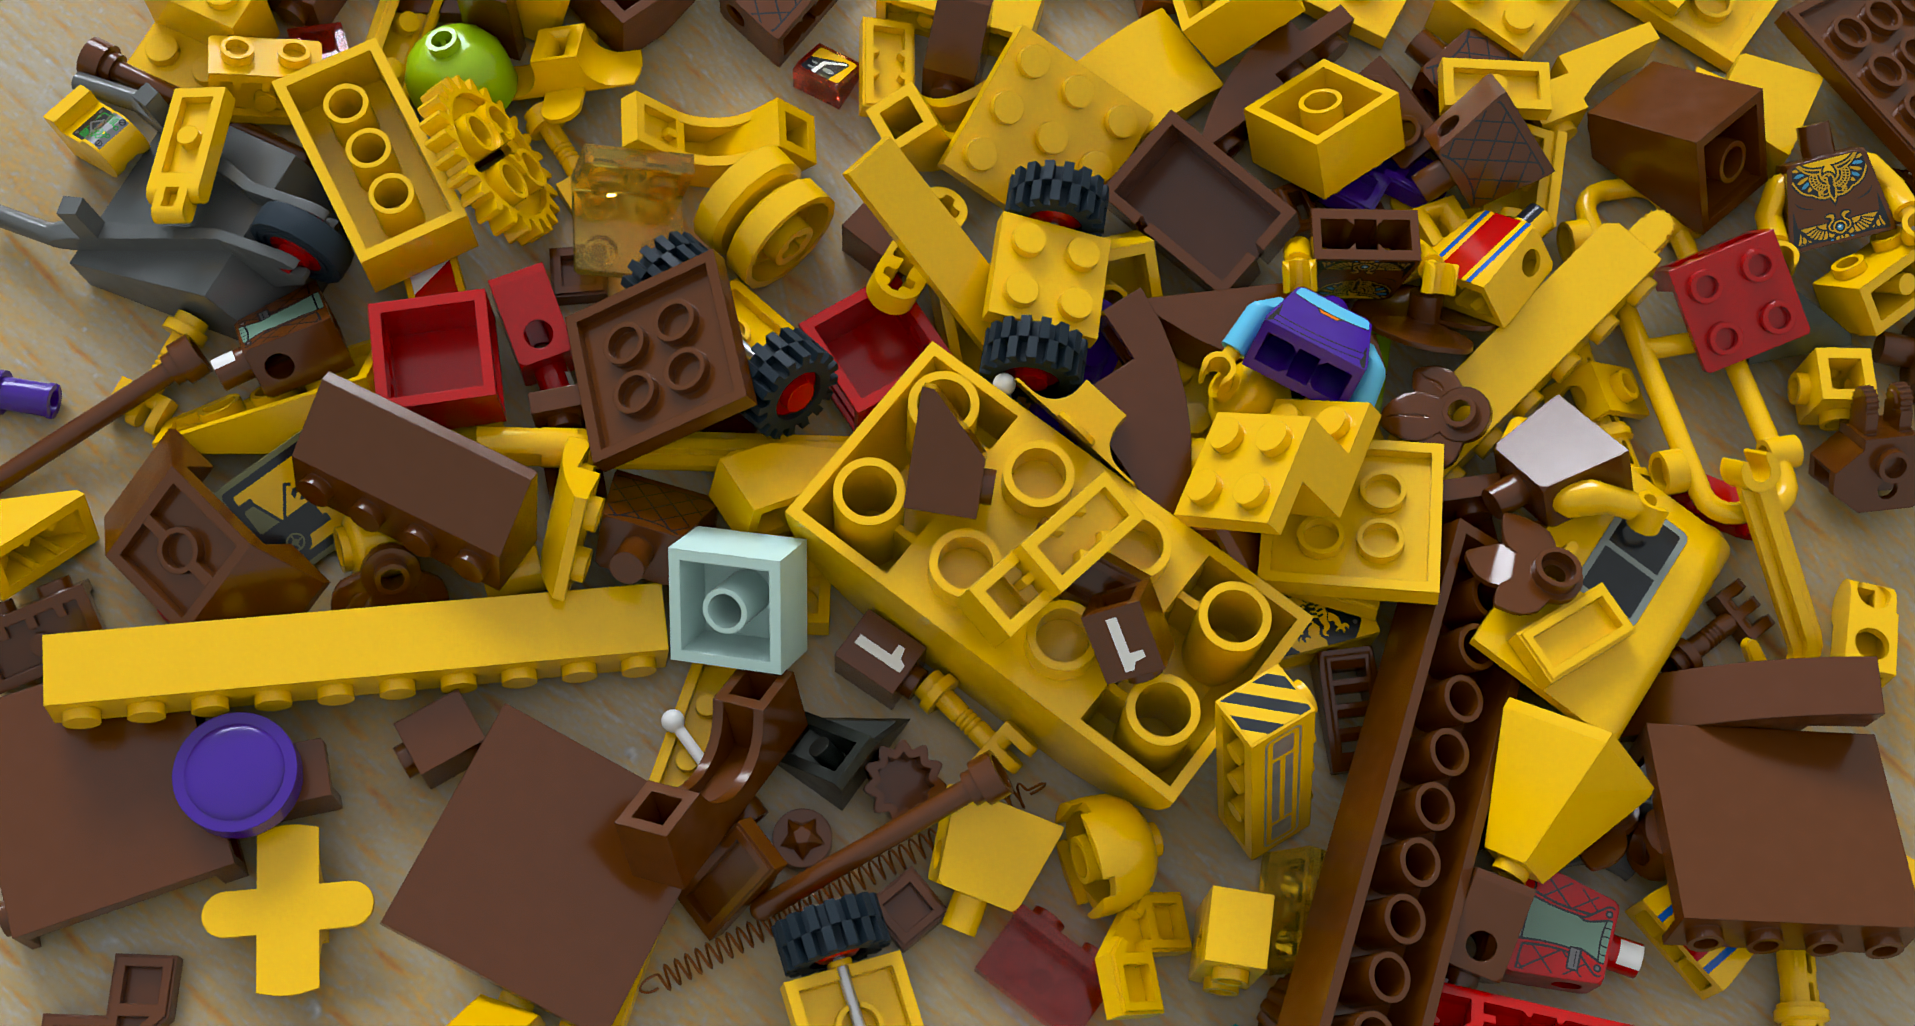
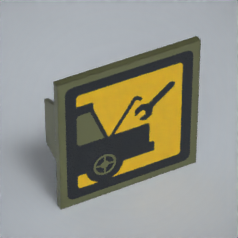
[213,430,344,565]

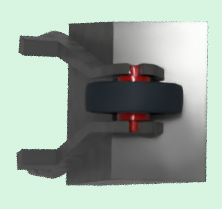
[0,72,354,341]

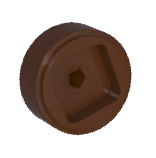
[772,808,832,872]

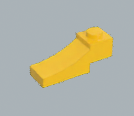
[1524,21,1660,142]
[954,470,1145,648]

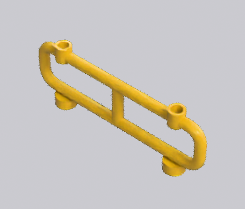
[1556,178,1804,524]

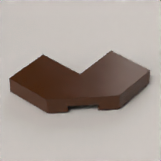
[41,953,183,1026]

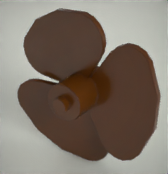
[1350,284,1499,355]

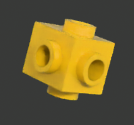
[1787,347,1878,431]

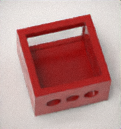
[798,273,953,432]
[367,288,507,429]

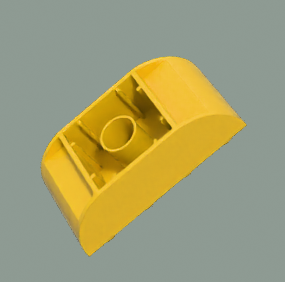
[785,341,1314,810]

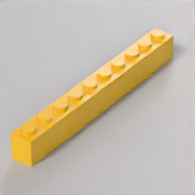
[42,583,669,729]

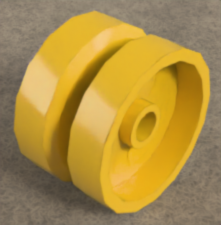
[693,145,835,289]

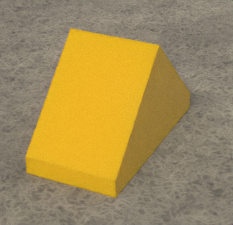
[0,490,100,602]

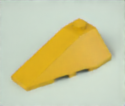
[152,339,375,454]

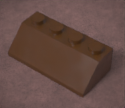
[292,371,538,591]

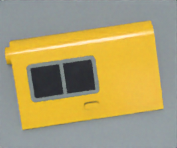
[1469,468,1731,739]

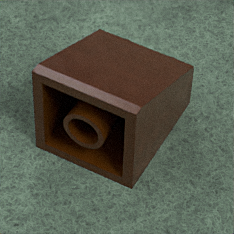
[1587,61,1768,235]

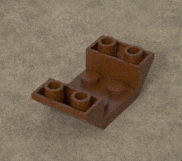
[104,429,331,624]

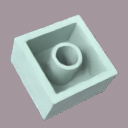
[668,526,808,675]

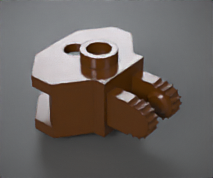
[1808,381,1915,513]

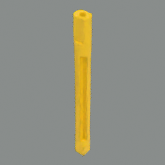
[476,426,850,472]

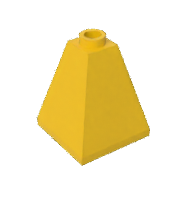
[1484,697,1654,885]

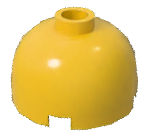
[1055,794,1164,919]

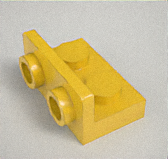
[208,35,322,125]

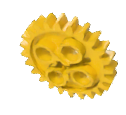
[417,75,560,246]

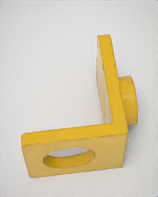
[1542,361,1650,422]

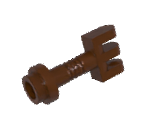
[1661,578,1775,673]

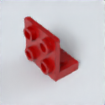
[1652,229,1810,373]

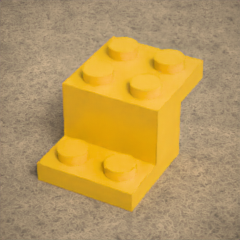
[127,0,280,88]
[1173,399,1382,535]

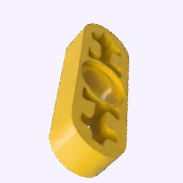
[866,186,968,315]

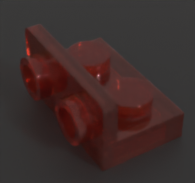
[974,904,1103,1026]

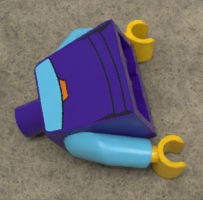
[1198,287,1386,407]

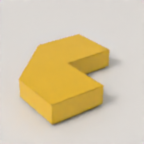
[1095,892,1193,1020]

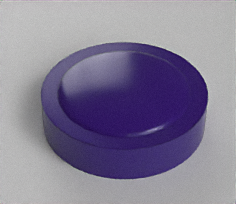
[172,712,303,839]

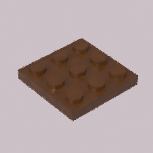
[565,249,758,472]

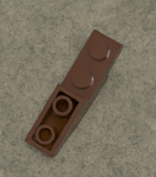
[1202,4,1354,158]

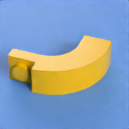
[865,80,985,172]
[621,90,817,188]

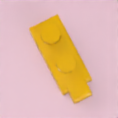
[146,87,236,224]

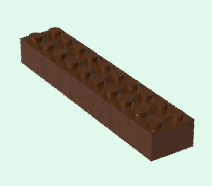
[1277,518,1521,1026]

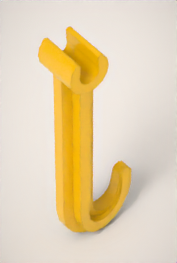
[1720,448,1823,662]

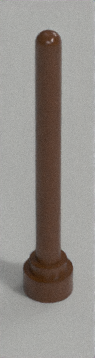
[76,37,314,170]
[0,334,213,494]
[750,750,1014,921]

